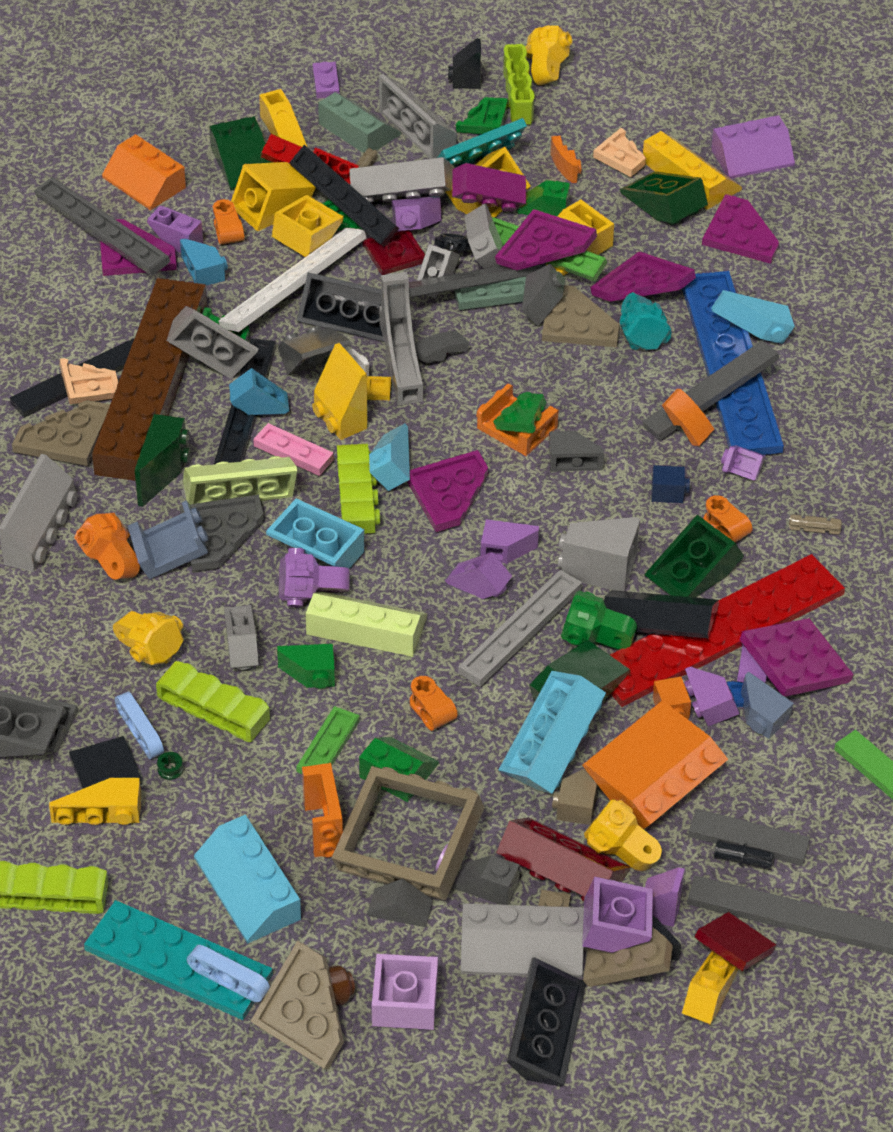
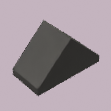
[367,879,433,927]

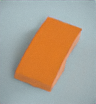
[550,136,581,183]
[662,389,714,446]

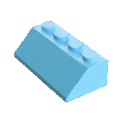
[499,671,606,794]
[194,815,301,944]

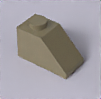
[552,768,598,825]

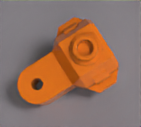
[74,513,140,580]

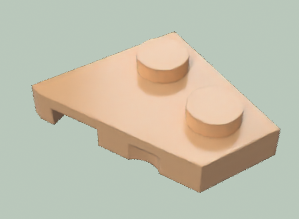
[593,128,646,177]
[60,358,118,404]

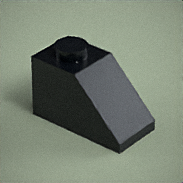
[448,38,481,89]

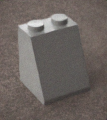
[558,517,640,591]

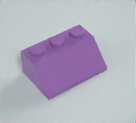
[711,115,795,179]

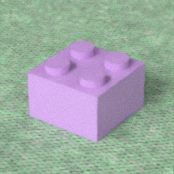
[372,954,438,1030]

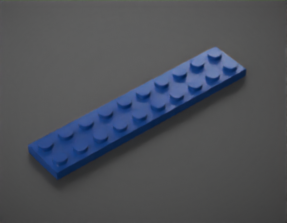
[682,271,784,455]

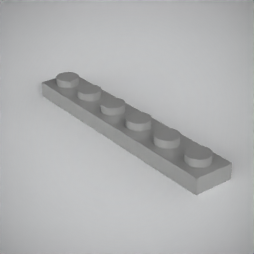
[458,570,582,687]

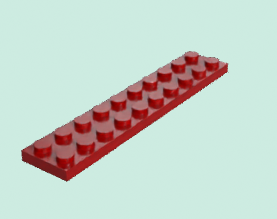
[610,554,845,707]

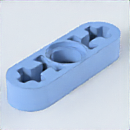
[115,691,164,759]
[187,945,270,1002]

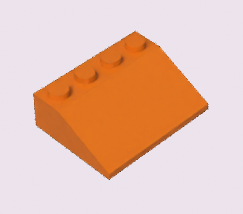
[582,700,728,829]

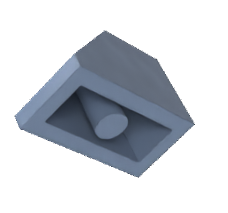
[741,672,794,739]

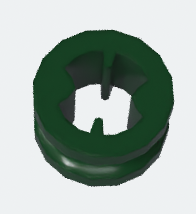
[157,752,183,780]

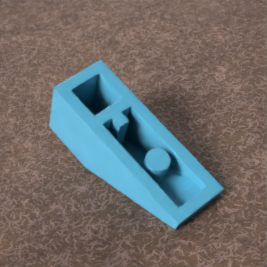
[711,290,795,344]
[369,424,410,491]

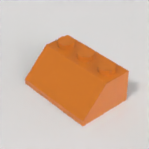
[102,134,186,210]

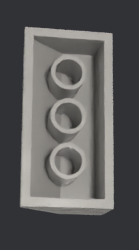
[379,74,457,159]
[350,157,454,203]
[0,454,77,572]
[461,903,584,978]

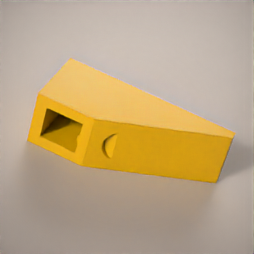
[259,89,307,146]
[49,778,141,825]
[682,951,738,1024]

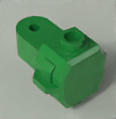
[561,590,637,649]

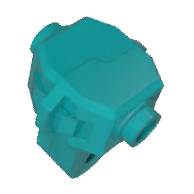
[620,292,672,350]

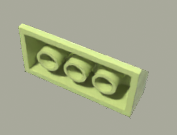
[183,456,297,504]
[306,592,427,657]

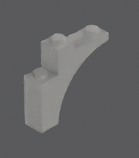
[380,272,423,405]

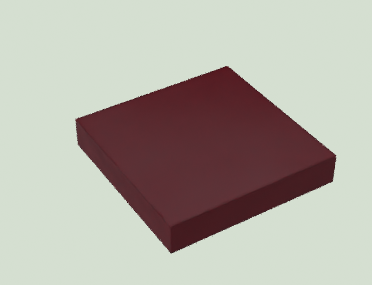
[363,230,425,275]
[694,912,777,971]

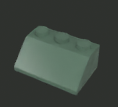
[318,92,401,153]

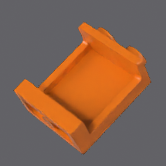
[476,383,559,456]
[302,763,343,857]

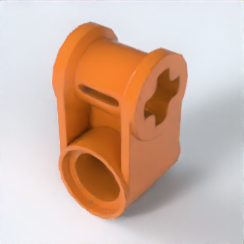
[213,199,244,245]
[703,495,753,543]
[409,676,458,731]

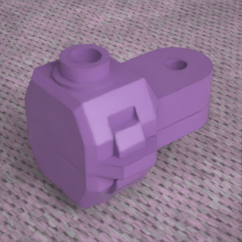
[279,548,350,607]

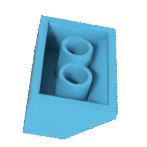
[266,498,364,568]

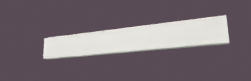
[219,228,366,332]

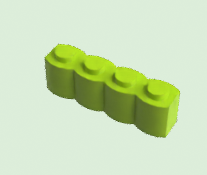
[503,44,534,124]
[337,444,380,534]
[156,661,270,742]
[0,861,108,914]

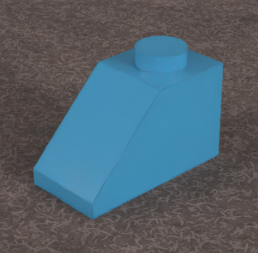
[180,238,228,286]
[229,368,289,415]

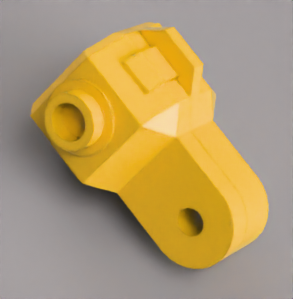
[525,25,572,86]
[113,611,184,665]
[584,799,662,871]

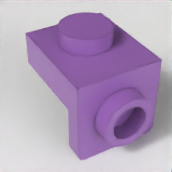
[721,445,765,481]

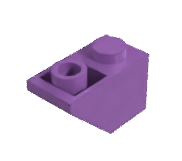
[147,205,203,253]
[481,519,539,564]
[684,667,739,726]

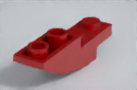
[261,134,359,185]

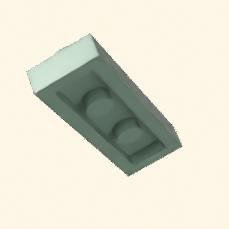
[454,277,526,310]

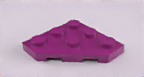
[702,194,779,264]
[495,209,597,270]
[100,219,177,276]
[590,251,696,301]
[407,450,488,532]

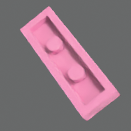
[254,423,334,476]

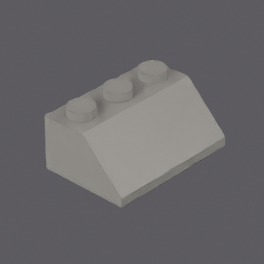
[167,306,259,379]

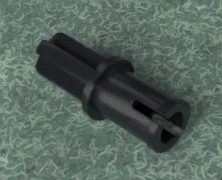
[714,840,774,869]

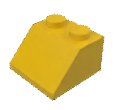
[272,195,343,257]

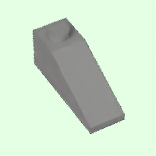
[465,204,503,269]
[224,605,259,670]

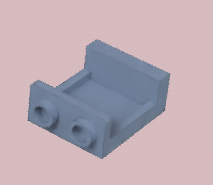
[128,500,209,579]

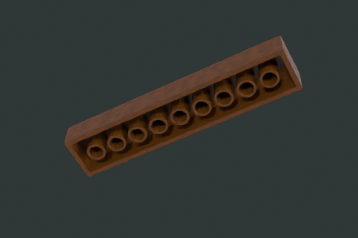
[92,278,207,481]

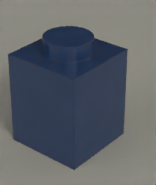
[651,465,690,503]

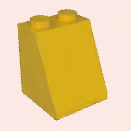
[231,162,315,231]

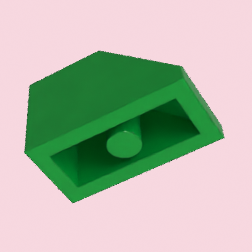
[518,180,570,216]
[277,644,335,689]

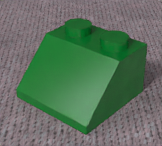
[359,737,439,802]

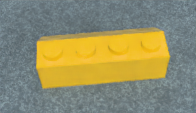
[643,131,742,210]

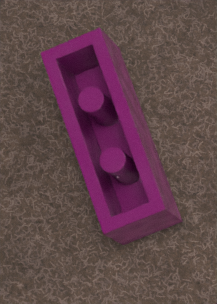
[452,163,526,211]

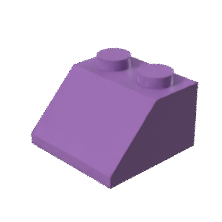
[582,877,653,953]

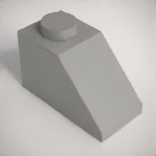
[417,244,460,299]

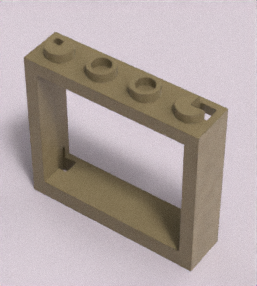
[332,766,485,901]

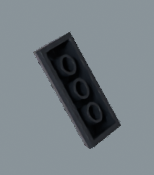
[297,272,384,342]

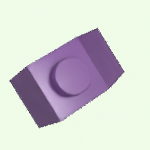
[392,196,442,231]
[445,552,512,599]
[645,867,684,927]

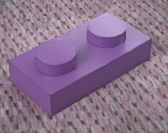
[313,62,340,99]

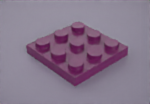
[740,618,854,697]

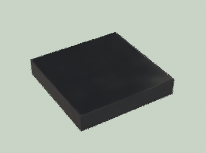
[69,736,142,789]

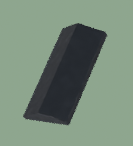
[604,590,719,638]
[507,957,586,1087]

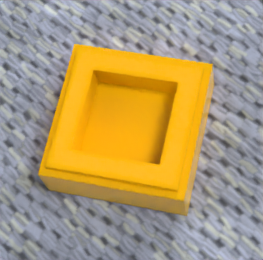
[367,376,391,401]

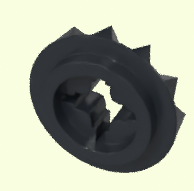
[434,233,471,251]

